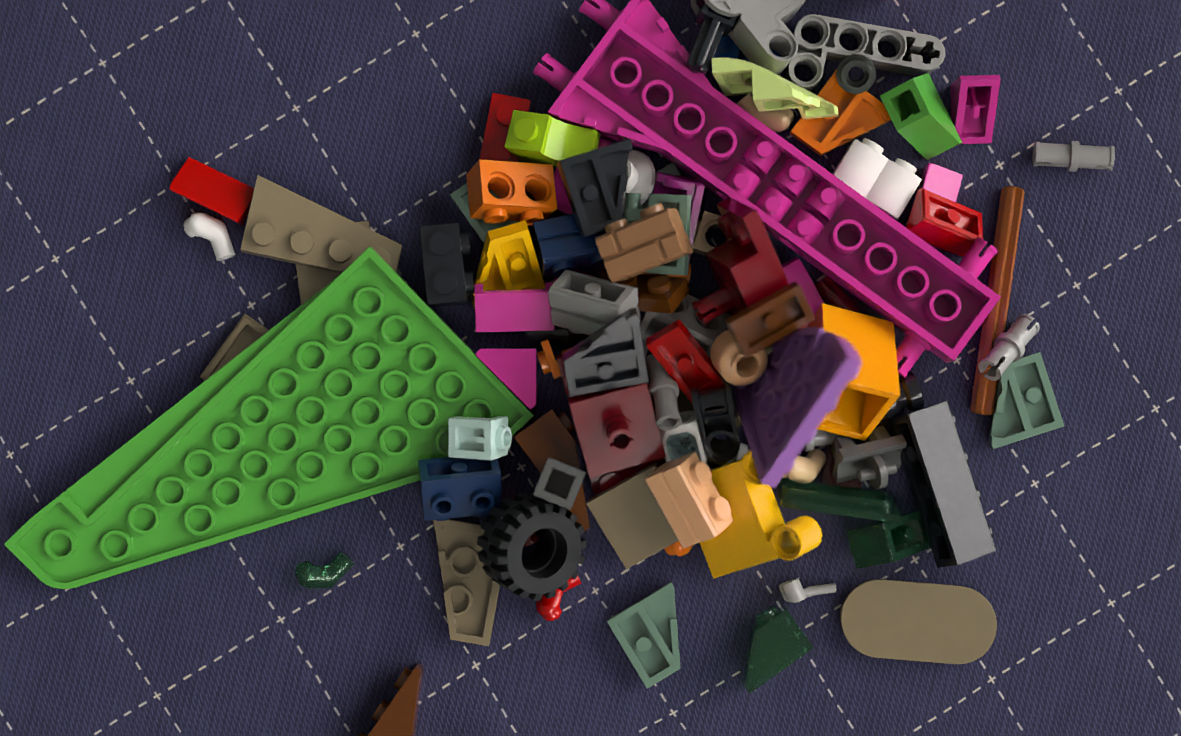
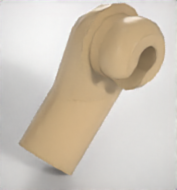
[782,449,826,484]

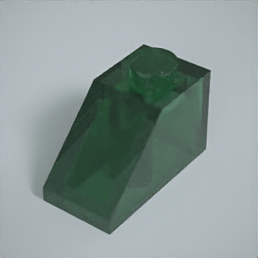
[846,509,931,569]
[742,606,814,693]

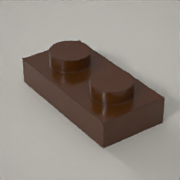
[616,275,690,314]
[724,282,815,359]

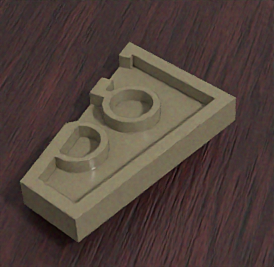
[433,519,500,646]

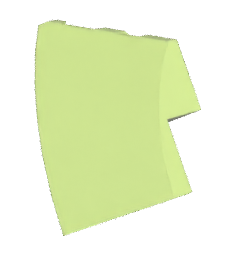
[712,58,839,119]

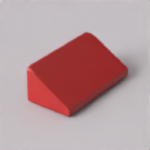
[168,157,254,225]
[906,188,983,257]

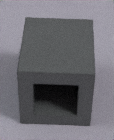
[533,457,586,510]

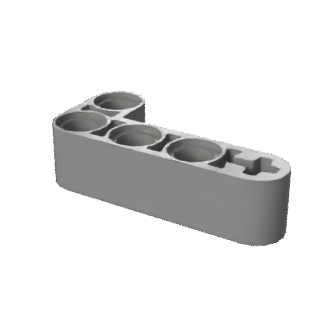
[785,14,945,91]

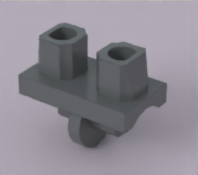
[831,426,907,489]

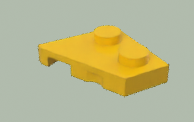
[471,220,545,309]

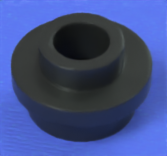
[836,54,876,94]

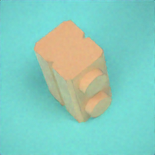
[645,451,734,549]

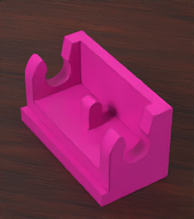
[475,282,554,332]

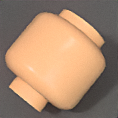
[710,330,768,386]

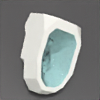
[659,411,708,464]

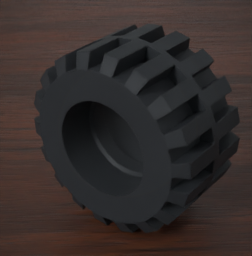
[477,493,586,600]

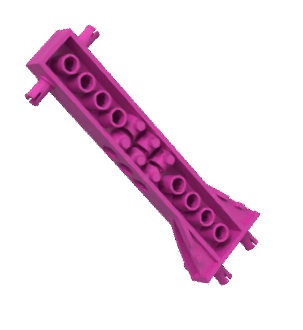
[533,0,1001,378]

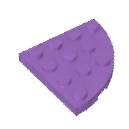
[733,327,862,488]

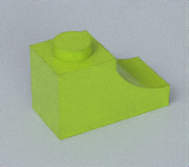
[505,110,601,167]

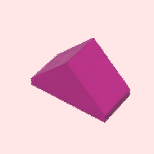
[950,75,1001,144]
[475,349,537,410]

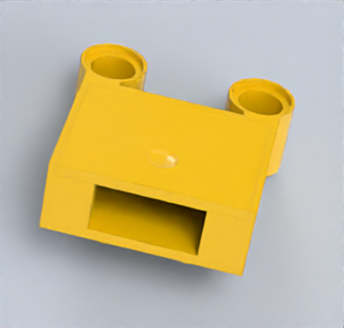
[699,450,822,579]

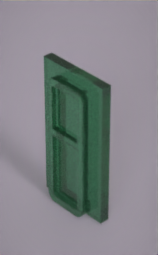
[778,478,901,523]

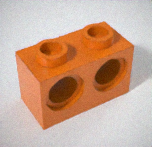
[466,159,557,226]

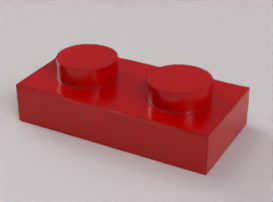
[480,93,531,162]
[646,319,724,403]

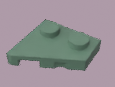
[988,352,1064,449]
[607,582,681,689]

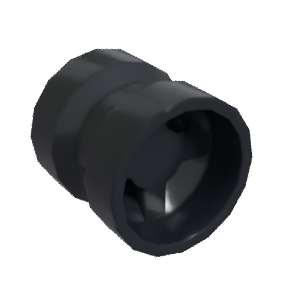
[884,371,924,420]

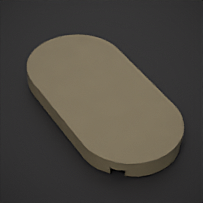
[839,579,997,664]

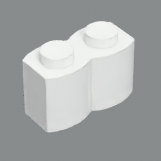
[833,138,922,220]

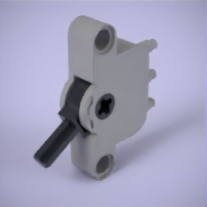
[686,0,806,75]

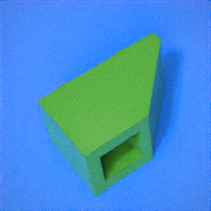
[880,73,963,160]

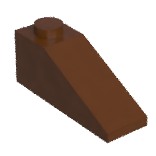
[514,409,590,531]

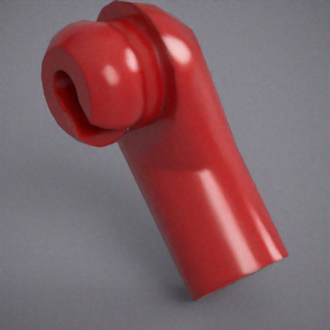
[536,575,582,621]

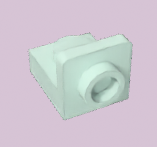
[448,416,512,460]

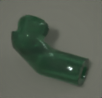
[295,551,355,589]

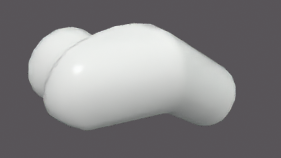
[184,212,235,261]

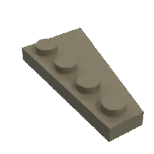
[240,175,402,273]

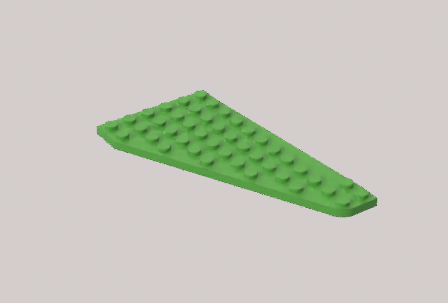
[4,246,534,589]

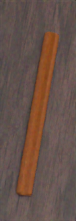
[970,186,1025,415]

